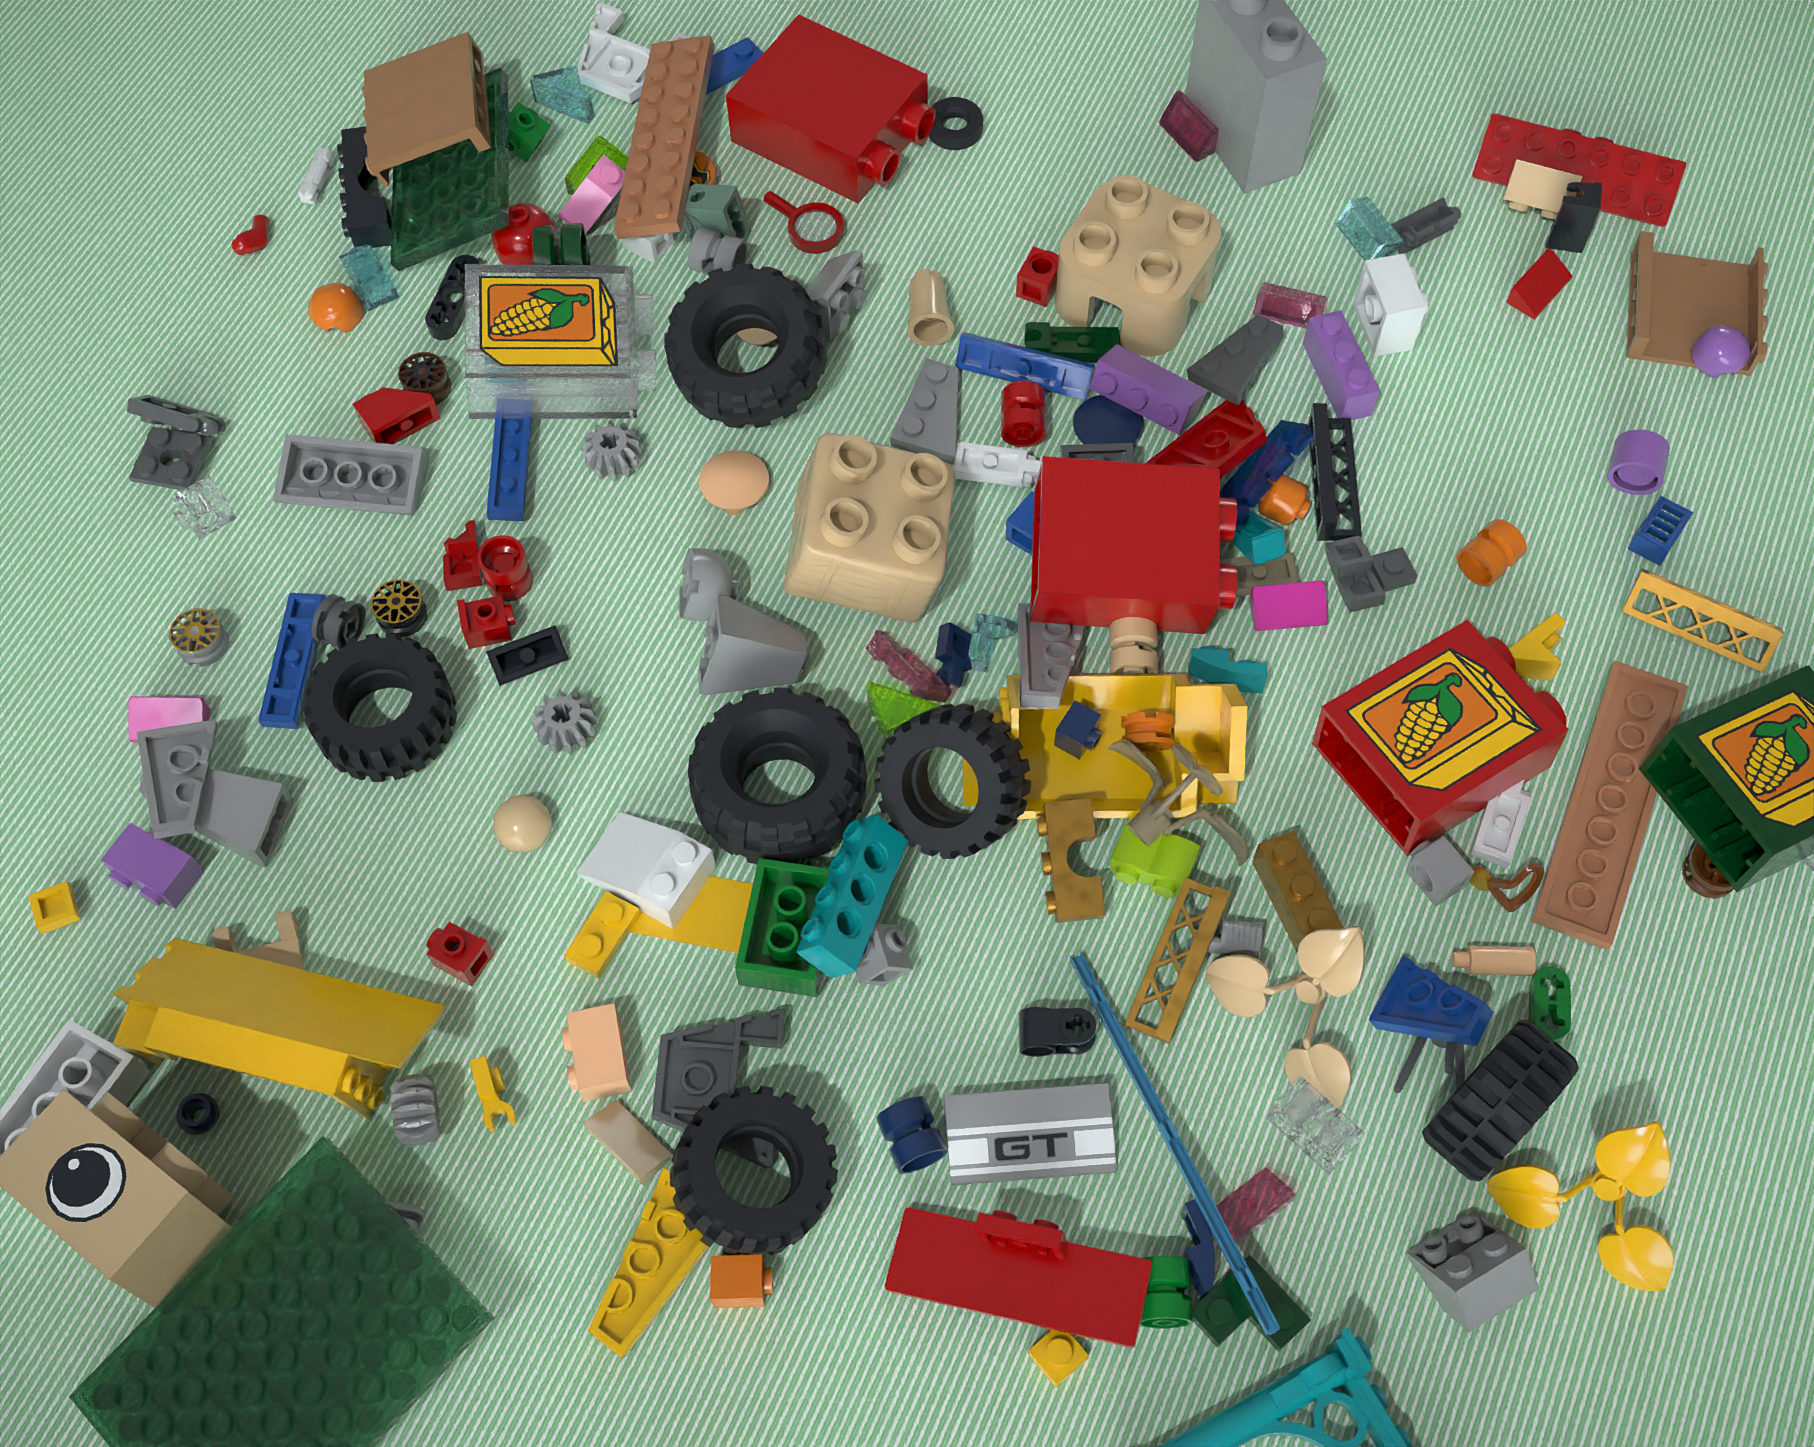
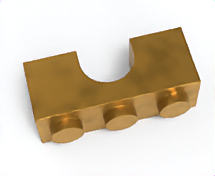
[1036,798,1105,923]

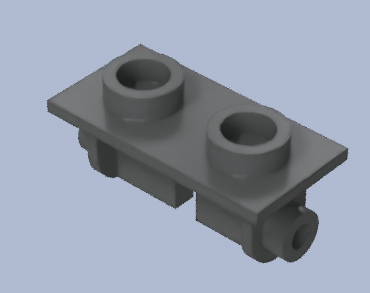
[1390,197,1461,254]

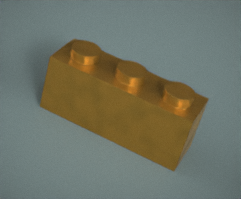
[1252,831,1344,954]

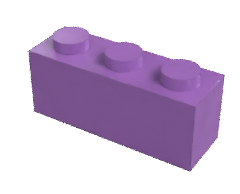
[1302,310,1380,420]
[1089,344,1207,435]

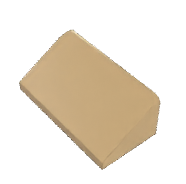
[584,1100,673,1186]

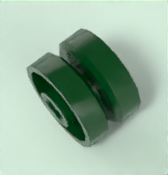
[532,223,591,277]

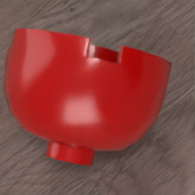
[491,203,556,271]

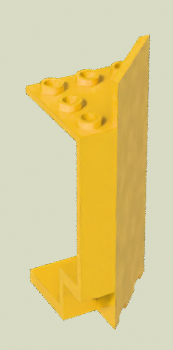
[963,673,1247,819]
[113,938,445,1119]

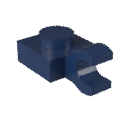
[933,622,976,693]

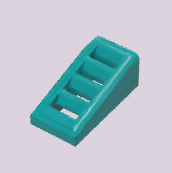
[1232,508,1286,565]

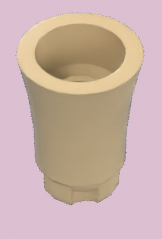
[907,269,954,346]

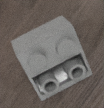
[806,250,866,343]
[1406,1210,1539,1332]

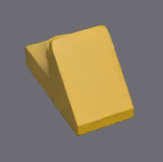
[1509,612,1566,680]

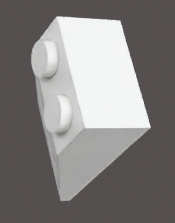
[576,812,716,930]

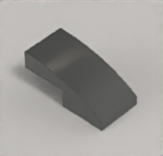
[1325,536,1385,613]

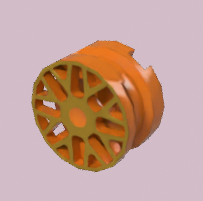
[1121,712,1175,751]

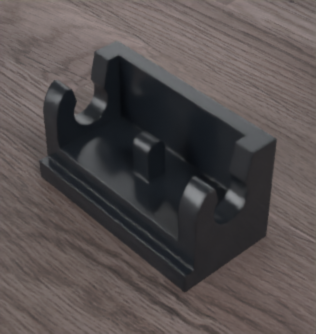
[1545,182,1602,253]

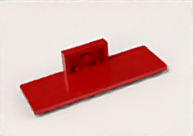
[1472,113,1686,227]
[884,1207,1152,1348]

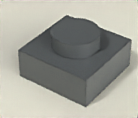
[1371,547,1417,592]

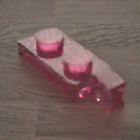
[866,630,952,703]

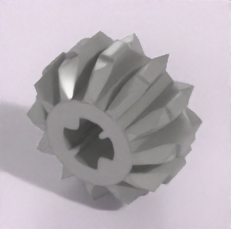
[581,420,642,481]
[532,689,597,755]
[390,1074,441,1146]

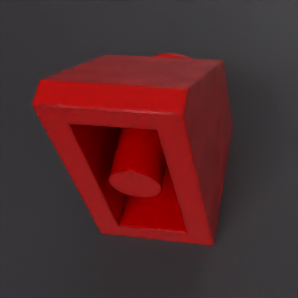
[352,387,441,444]

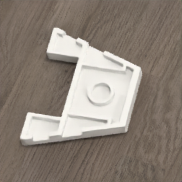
[575,2,690,104]

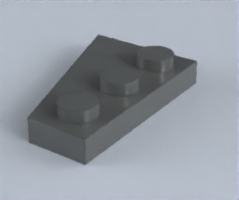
[1187,314,1284,405]

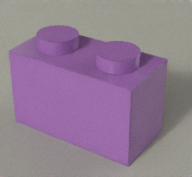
[101,823,204,909]

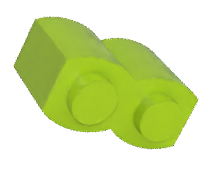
[1110,820,1201,898]

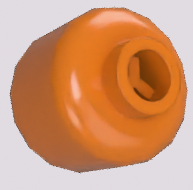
[1254,473,1311,525]

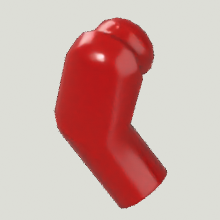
[231,214,270,255]

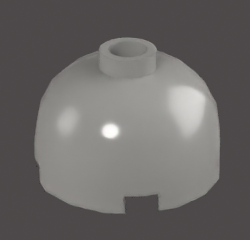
[679,548,738,621]

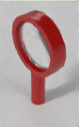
[763,191,844,254]

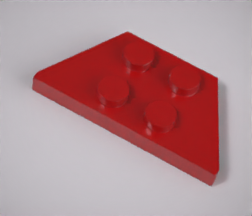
[1145,399,1267,479]

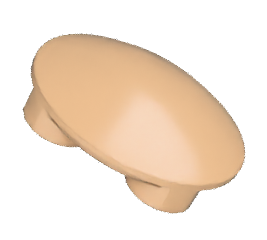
[699,450,770,515]

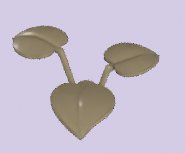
[1108,739,1249,867]

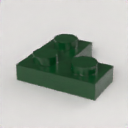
[1192,1255,1311,1352]

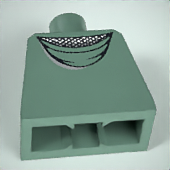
[683,184,751,240]

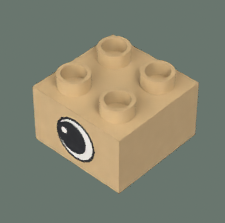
[0,1089,241,1317]

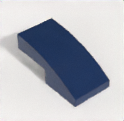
[1180,1199,1215,1299]

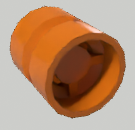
[1456,519,1527,587]

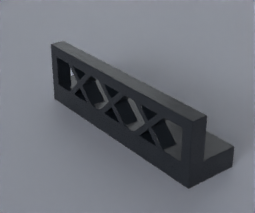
[1307,403,1362,541]

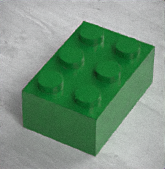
[735,858,830,997]

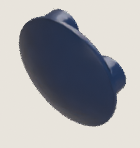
[1073,395,1142,448]

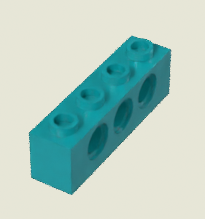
[796,814,909,978]

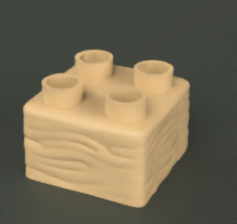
[784,433,955,623]

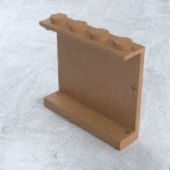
[1626,231,1768,376]

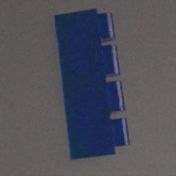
[1220,420,1315,528]

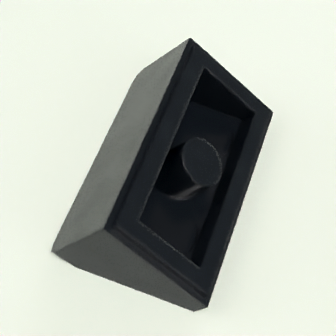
[486,625,569,686]

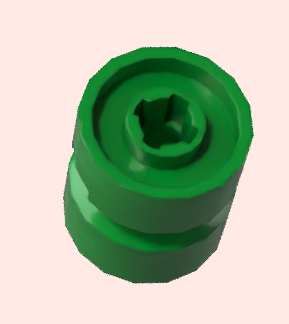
[1140,1256,1193,1329]

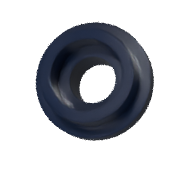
[176,1093,219,1135]

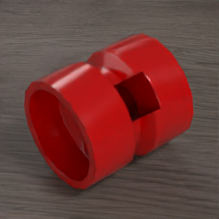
[1001,381,1046,447]
[477,535,533,602]

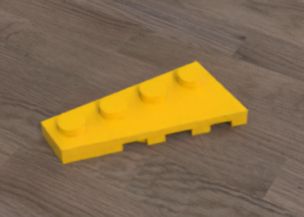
[588,1167,709,1360]

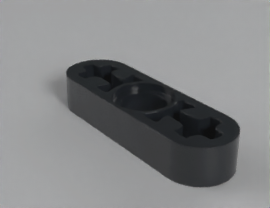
[425,255,483,340]

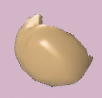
[493,795,552,852]

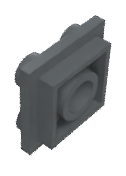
[129,427,213,492]

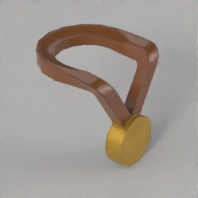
[1469,862,1544,912]

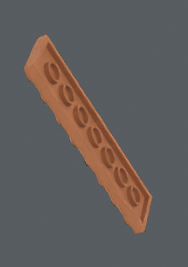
[614,35,715,239]
[1531,661,1688,950]

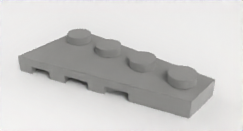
[1017,603,1087,709]

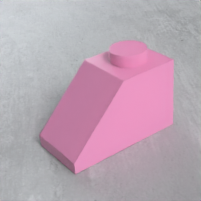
[557,154,625,233]

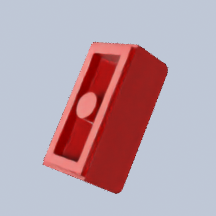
[1506,248,1573,320]

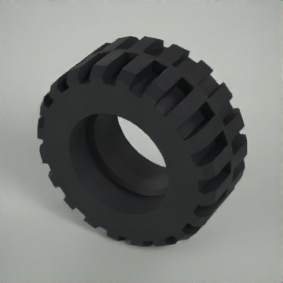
[302,633,457,782]
[874,703,1031,859]
[1422,1019,1579,1182]
[670,1086,838,1256]

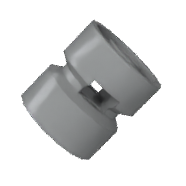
[688,227,748,274]

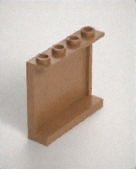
[362,32,491,187]

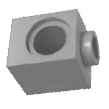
[1406,836,1475,907]

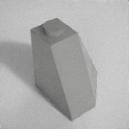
[698,595,811,695]

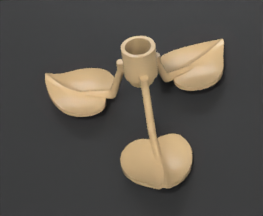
[1206,926,1365,1108]

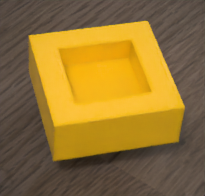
[28,881,81,934]
[1028,1330,1089,1388]

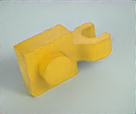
[469,1056,517,1133]

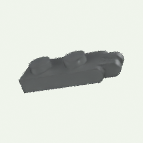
[127,395,226,435]

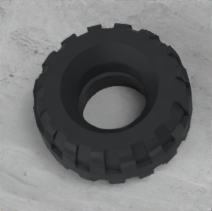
[664,264,827,429]
[688,687,867,864]

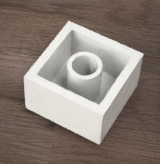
[1353,253,1428,357]

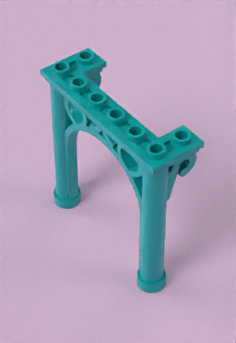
[1157,1327,1413,1447]

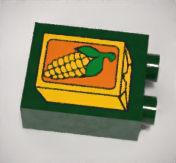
[1638,665,1814,892]

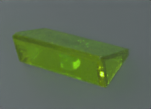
[565,135,628,195]

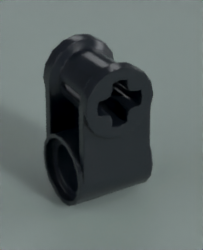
[1019,1007,1096,1057]

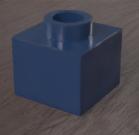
[1054,700,1103,760]

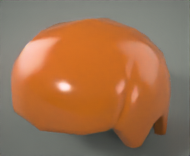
[308,282,365,333]

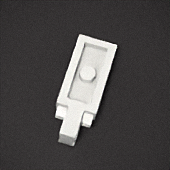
[953,442,1041,487]
[1470,779,1531,868]

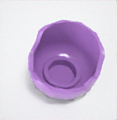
[1691,325,1751,378]

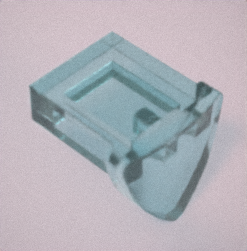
[968,614,1019,672]

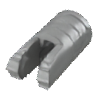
[1187,914,1262,959]

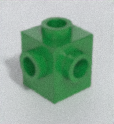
[494,102,551,162]

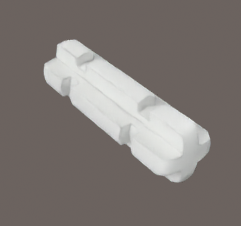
[297,147,335,205]

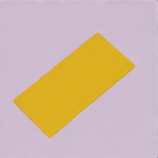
[630,876,753,953]

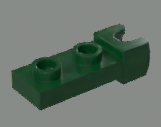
[1024,322,1119,362]

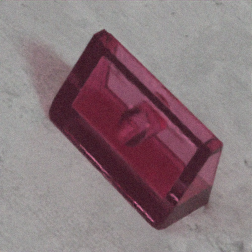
[1159,90,1218,162]
[1253,282,1327,329]
[1216,1167,1296,1245]

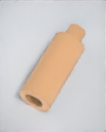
[1451,945,1536,976]

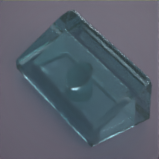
[1336,197,1403,261]

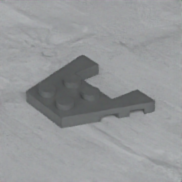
[652,1009,785,1168]

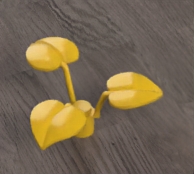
[1487,1121,1674,1291]

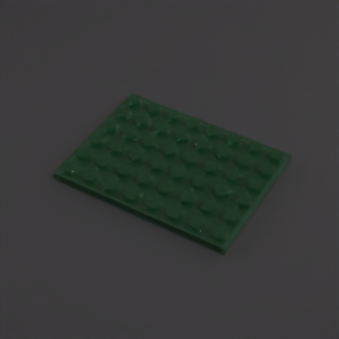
[69,1136,495,1447]

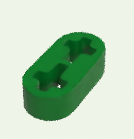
[1529,966,1571,1043]

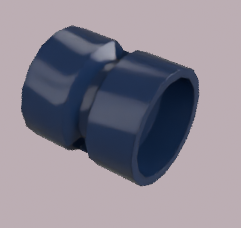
[876,1096,948,1174]

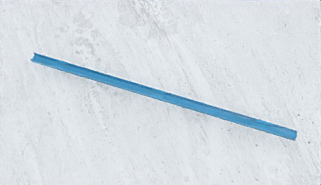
[1070,952,1280,1335]

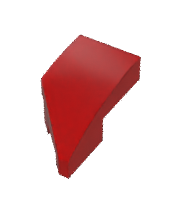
[443,520,483,591]

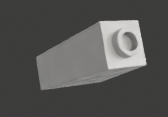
[139,768,293,867]

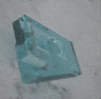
[530,66,595,124]

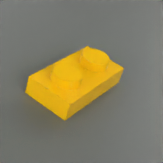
[564,891,641,979]

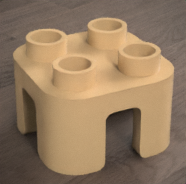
[1055,175,1221,357]

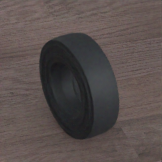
[929,97,983,150]

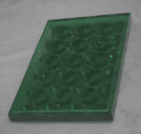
[390,67,509,271]

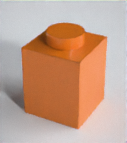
[710,1254,773,1308]

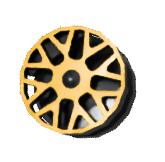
[371,579,428,637]

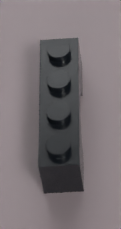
[337,126,395,250]

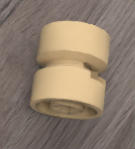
[1109,617,1158,674]

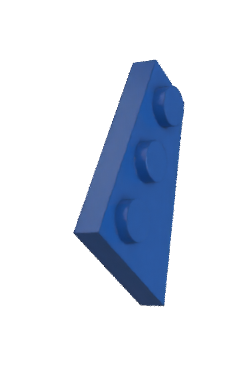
[1368,955,1494,1047]

